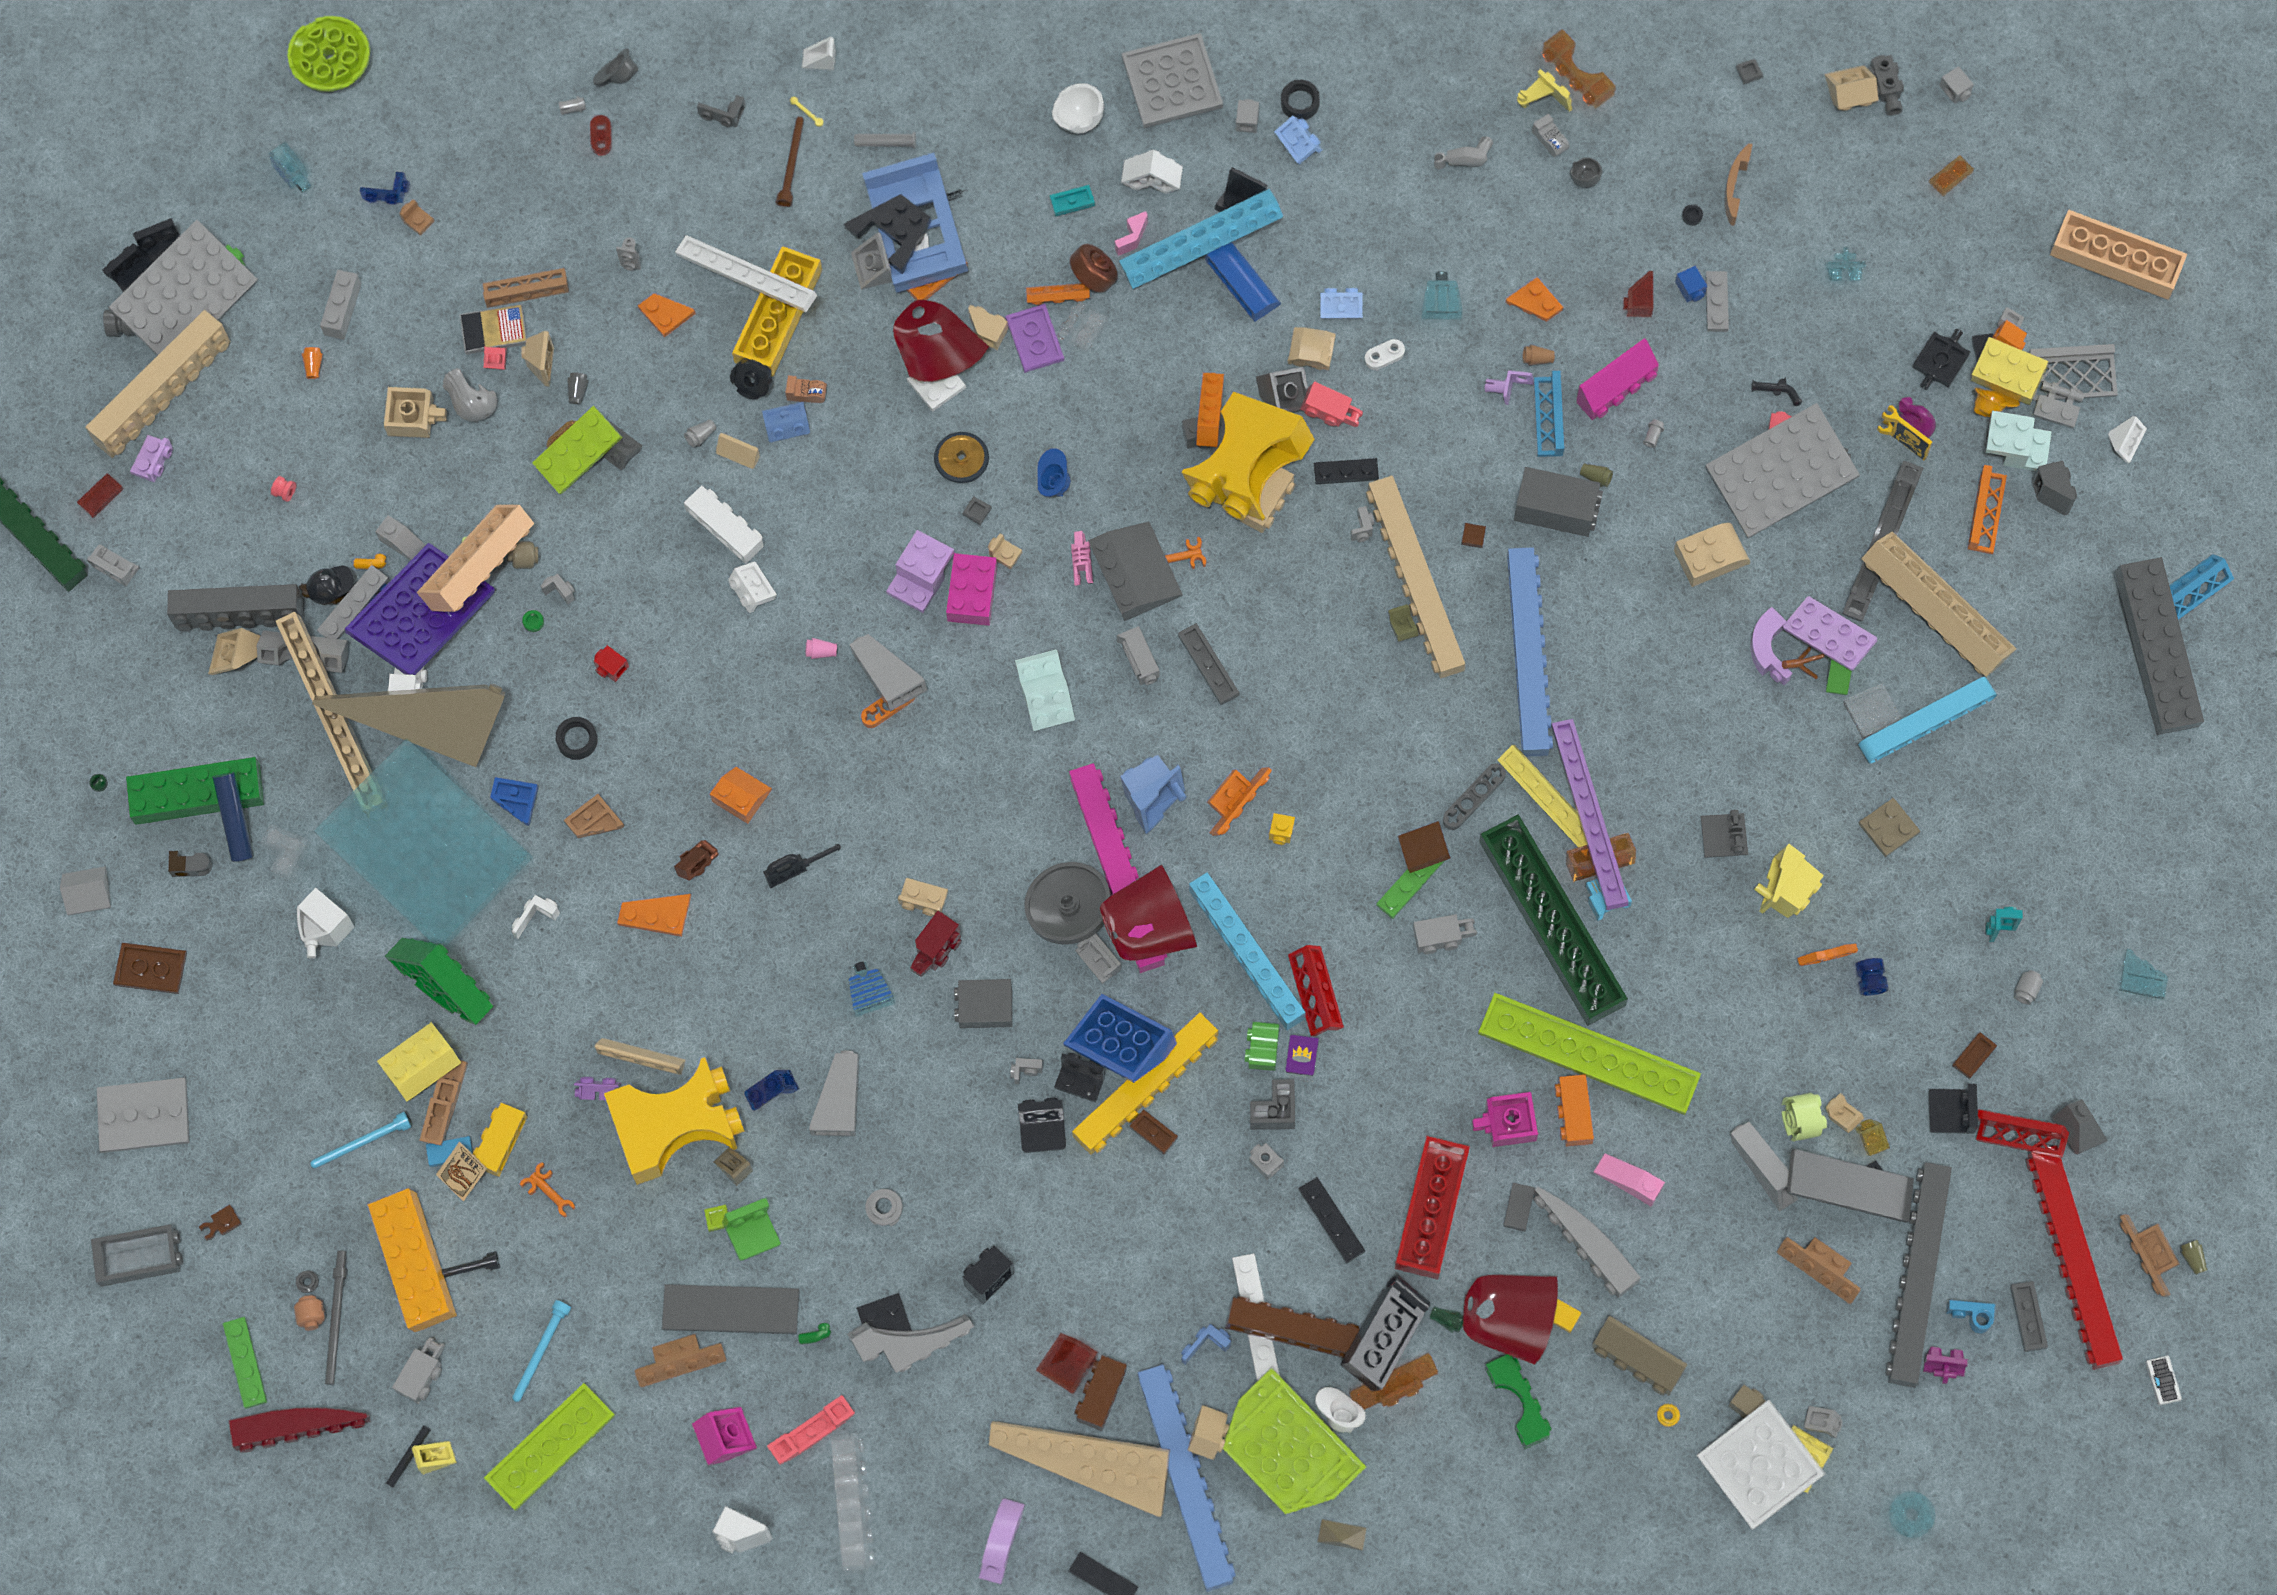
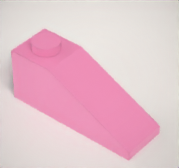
[1593,1154,1665,1207]

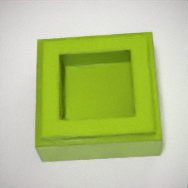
[704,1204,728,1232]

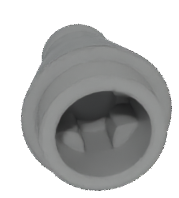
[684,419,716,447]

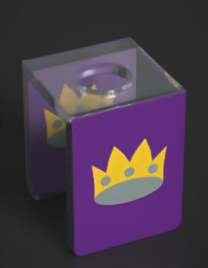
[1285,1035,1319,1083]

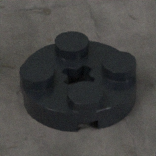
[730,358,772,400]

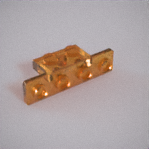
[1349,1353,1438,1410]

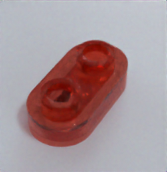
[590,115,612,156]

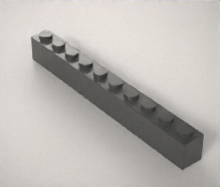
[1885,1162,1952,1388]

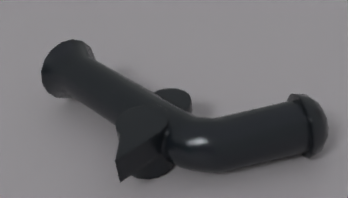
[1751,377,1802,406]

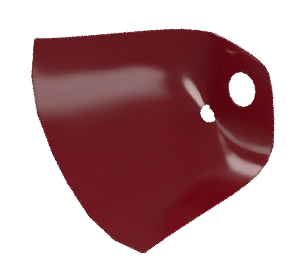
[893,299,989,382]
[1100,864,1197,961]
[1463,1275,1558,1365]

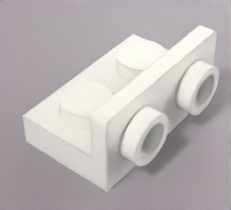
[729,562,777,613]

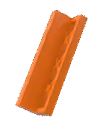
[1968,465,2007,554]

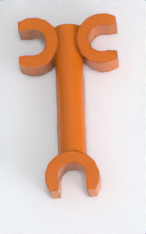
[1165,537,1206,569]
[520,1163,575,1218]

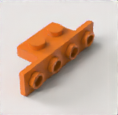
[1207,767,1272,836]

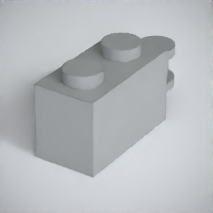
[1413,914,1477,955]
[392,1337,445,1404]

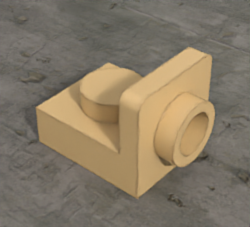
[988,534,1022,569]

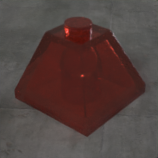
[1036,1333,1098,1395]

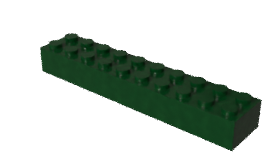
[1479,814,1628,1026]

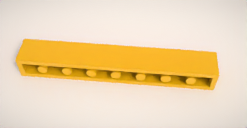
[1072,1012,1218,1155]

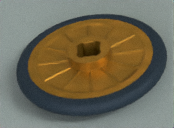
[934,432,989,483]

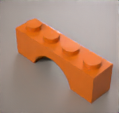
[1196,373,1224,447]

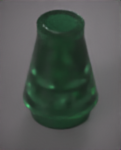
[1430,1307,1463,1333]

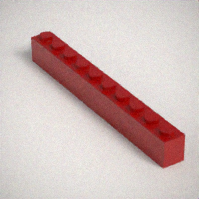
[2026,1145,2123,1370]

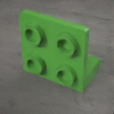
[722,1198,781,1261]

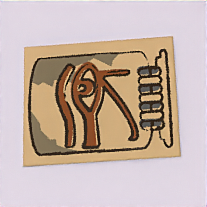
[436,1142,487,1201]

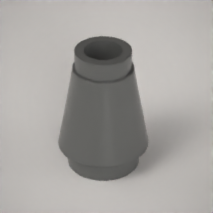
[568,372,588,405]

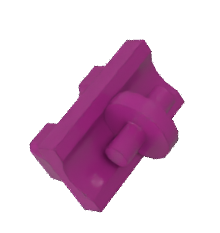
[1923,1347,1968,1384]

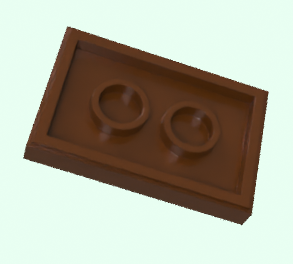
[113,943,187,994]

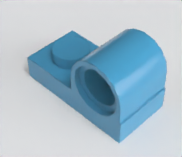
[1946,1300,1995,1334]

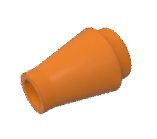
[302,347,323,379]

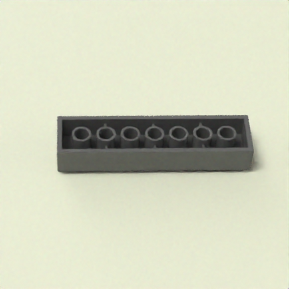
[2115,557,2204,735]

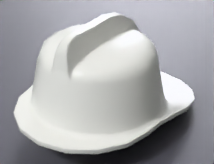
[1316,1387,1365,1433]

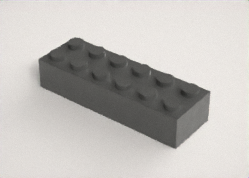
[167,584,304,632]

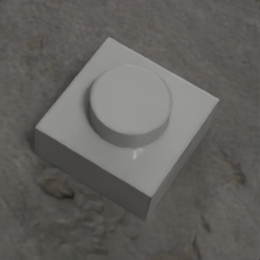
[1997,307,2024,328]

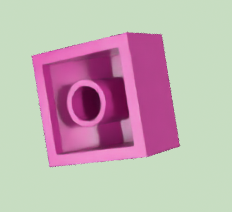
[692,1407,757,1465]

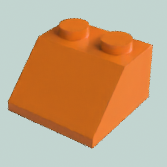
[710,767,772,824]

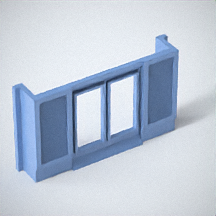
[862,153,968,293]

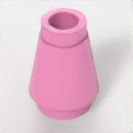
[805,638,837,659]

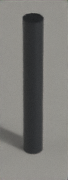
[386,1425,431,1488]

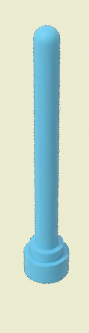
[310,1112,412,1168]
[512,1300,571,1402]

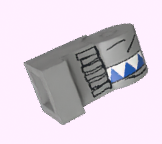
[1532,114,1569,157]

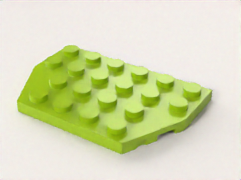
[1223,1368,1366,1514]

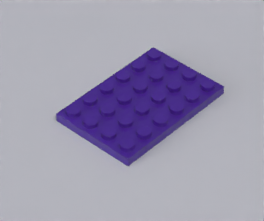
[345,543,495,675]

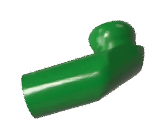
[798,1323,831,1345]

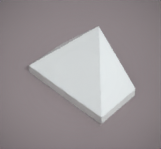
[2108,416,2147,463]

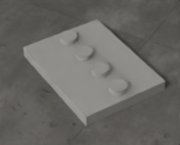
[97,1078,190,1153]

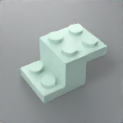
[1985,411,2051,471]
[1015,649,1075,731]

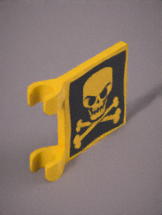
[1877,405,1932,460]

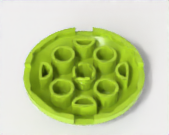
[287,16,370,92]

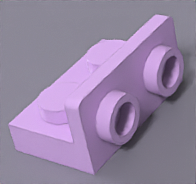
[130,435,173,482]

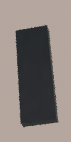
[1068,1552,1139,1595]

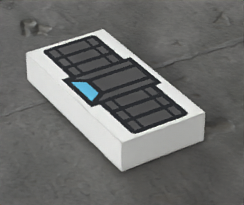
[2145,1356,2182,1406]

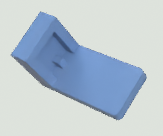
[1181,1324,1231,1365]

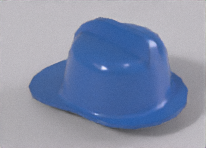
[1037,449,1071,497]

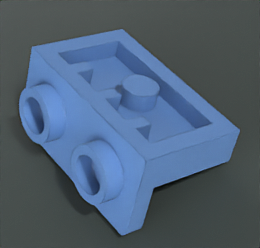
[762,402,810,442]

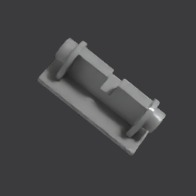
[616,237,641,271]

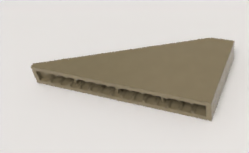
[312,684,505,767]

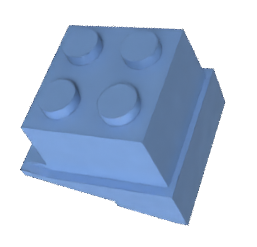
[1120,755,1187,834]

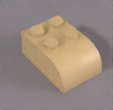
[1674,523,1750,587]

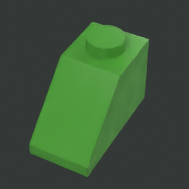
[1826,658,1852,695]

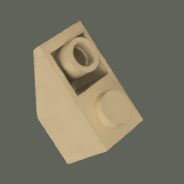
[968,305,1008,350]

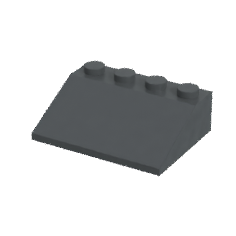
[1088,521,1183,621]

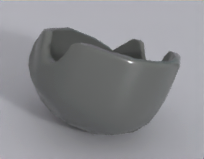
[1570,157,1602,188]

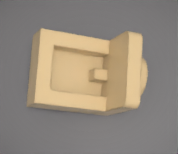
[1826,1093,1864,1133]

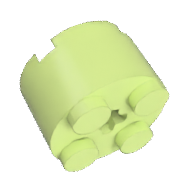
[1782,1093,1827,1142]

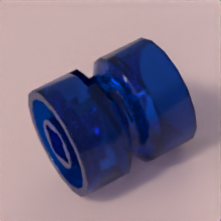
[1855,958,1889,996]

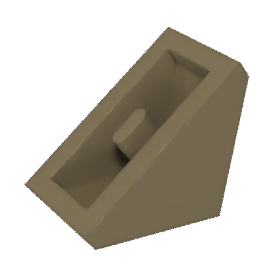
[713,1147,753,1186]

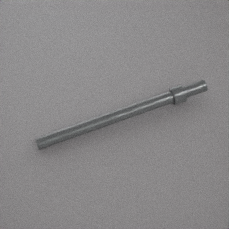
[325,1251,347,1385]

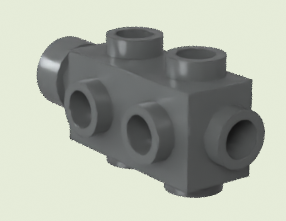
[1867,55,1904,116]

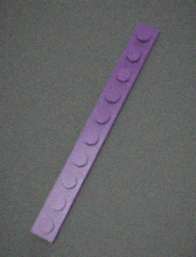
[1552,719,1629,910]

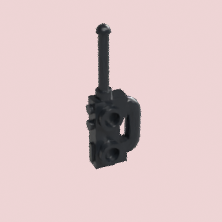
[763,844,841,888]

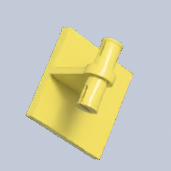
[1517,69,1572,112]

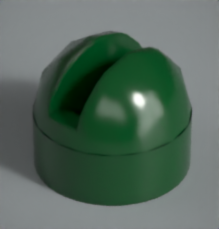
[89,774,108,792]

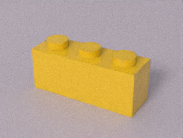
[473,1103,528,1177]

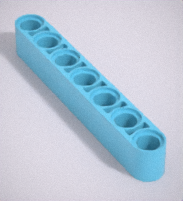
[1858,677,1997,764]

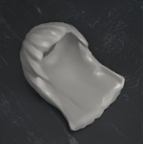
[443,368,497,422]

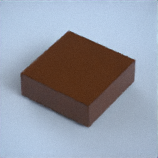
[1461,523,1486,548]

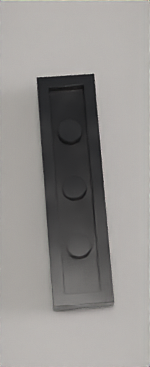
[1298,1177,1365,1264]

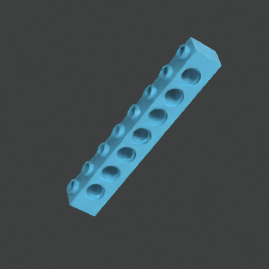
[1119,189,1283,289]
[1189,872,1305,1031]

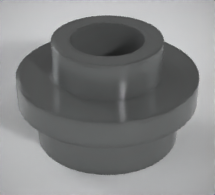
[296,1271,319,1293]

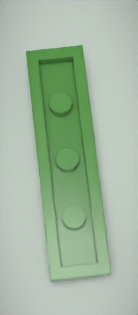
[1376,860,1446,919]
[223,1317,267,1409]

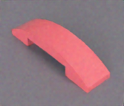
[767,1395,855,1465]

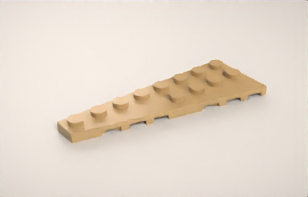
[989,1421,1170,1517]

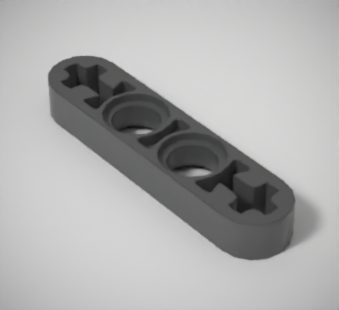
[1443,763,1506,830]

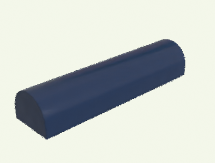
[212,772,253,862]

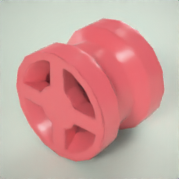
[271,476,296,502]

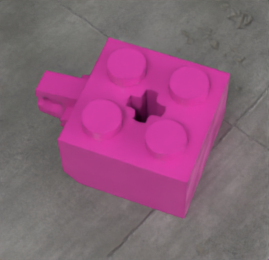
[1472,1092,1538,1147]

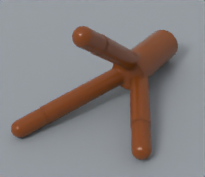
[1782,647,1824,679]

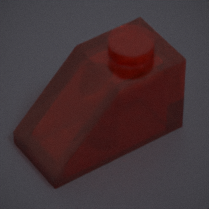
[1623,271,1654,317]

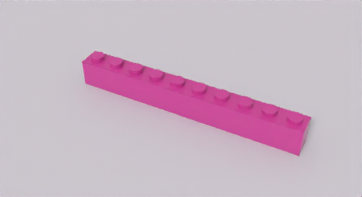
[1069,763,1167,973]

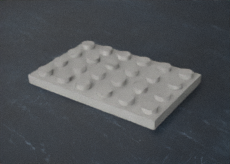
[108,220,258,356]
[1705,403,1860,538]

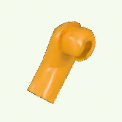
[354,554,386,570]

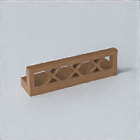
[483,268,569,308]

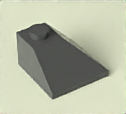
[1256,367,1308,412]
[2052,1099,2108,1155]

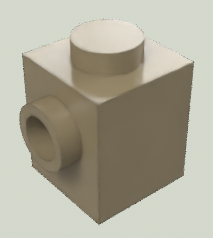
[1728,1385,1766,1419]

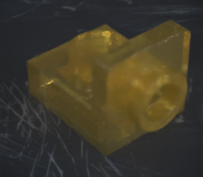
[1855,1119,1890,1156]

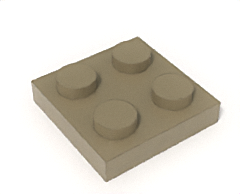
[1858,798,1920,857]

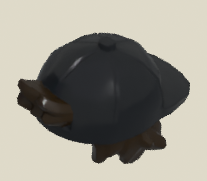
[299,565,354,605]

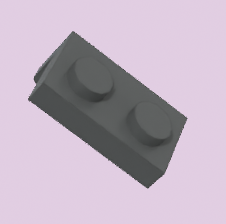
[603,422,642,470]

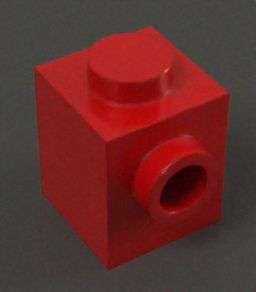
[594,645,629,682]

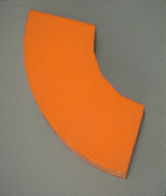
[1797,944,1858,966]

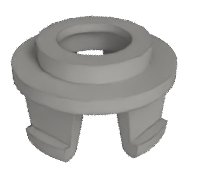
[865,1189,902,1227]

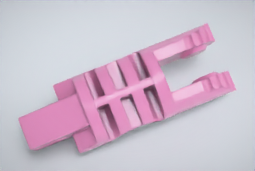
[1071,531,1093,586]

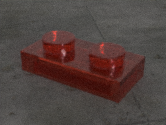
[77,473,123,518]

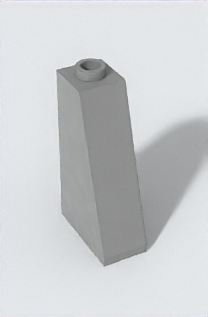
[850,634,927,711]
[810,1050,859,1136]
[1731,1122,1798,1212]

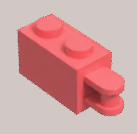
[1300,381,1363,427]

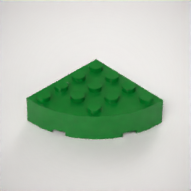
[385,937,493,1025]

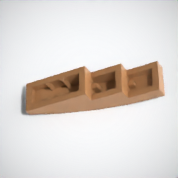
[420,1060,468,1146]

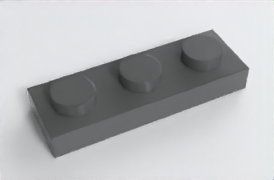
[2010,1281,2048,1352]

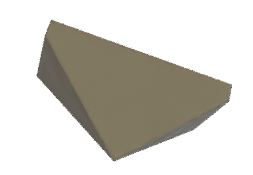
[1318,1519,1367,1551]

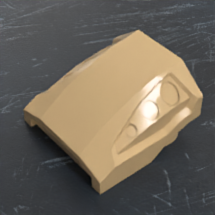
[1288,327,1336,370]

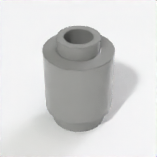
[2015,970,2043,1005]

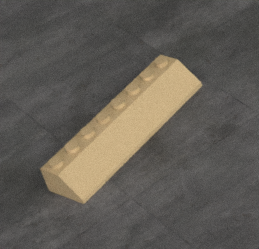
[1862,532,2017,677]

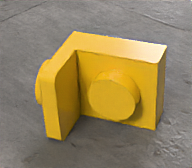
[1269,813,1295,845]

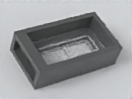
[91,1224,183,1287]

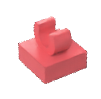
[483,347,507,369]

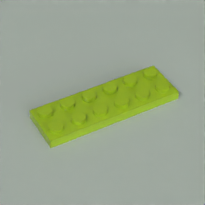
[484,1383,615,1511]

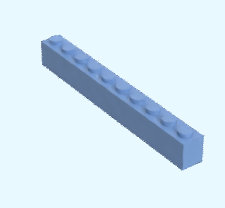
[1507,548,1553,757]
[1138,1364,1236,1592]

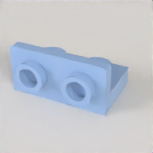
[1274,116,1322,164]
[1320,288,1363,318]

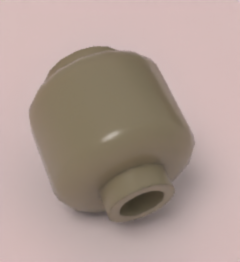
[508,541,538,569]

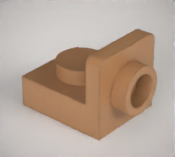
[400,199,435,236]

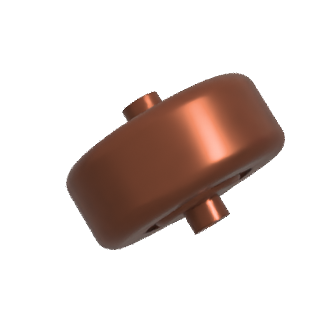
[1069,244,1118,293]

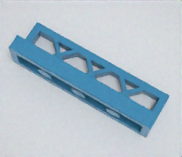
[1534,371,1564,457]
[2169,554,2234,620]

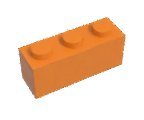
[1555,1075,1594,1146]

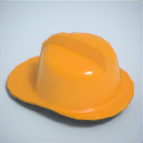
[1974,388,2020,417]

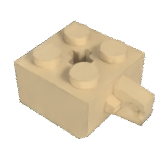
[384,387,447,438]

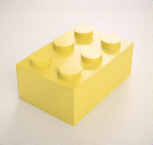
[1971,337,2048,405]
[377,1022,461,1102]

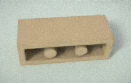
[1240,468,1296,533]

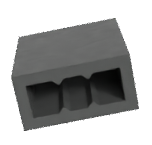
[954,979,1012,1028]

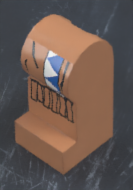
[785,375,827,403]

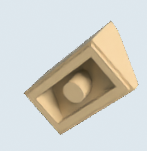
[716,433,760,469]

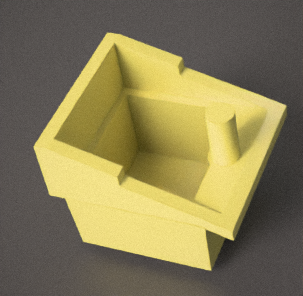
[1754,844,1824,918]

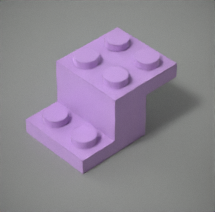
[886,530,954,613]

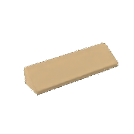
[595,1038,685,1075]

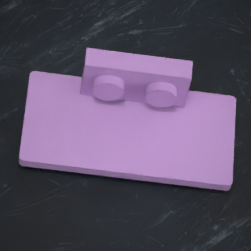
[1783,596,1877,671]

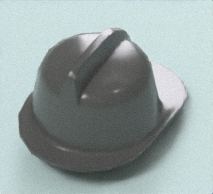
[593,48,638,85]

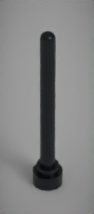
[393,1251,500,1287]

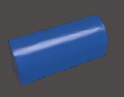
[1205,242,1281,322]

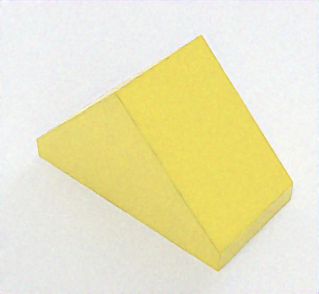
[412,1441,456,1475]

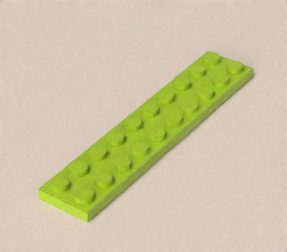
[1478,993,1701,1115]

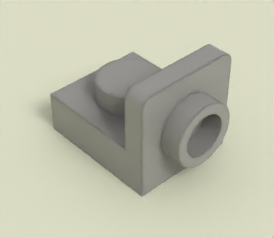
[1010,1058,1043,1084]
[1804,1406,1842,1438]

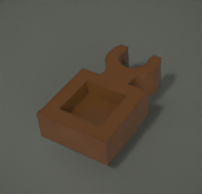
[199,1204,242,1241]

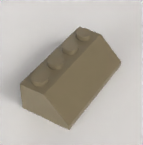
[1592,1316,1687,1396]

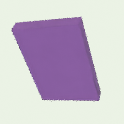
[1005,304,1064,373]

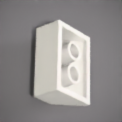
[713,1507,772,1553]

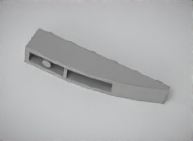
[1533,1187,1641,1298]

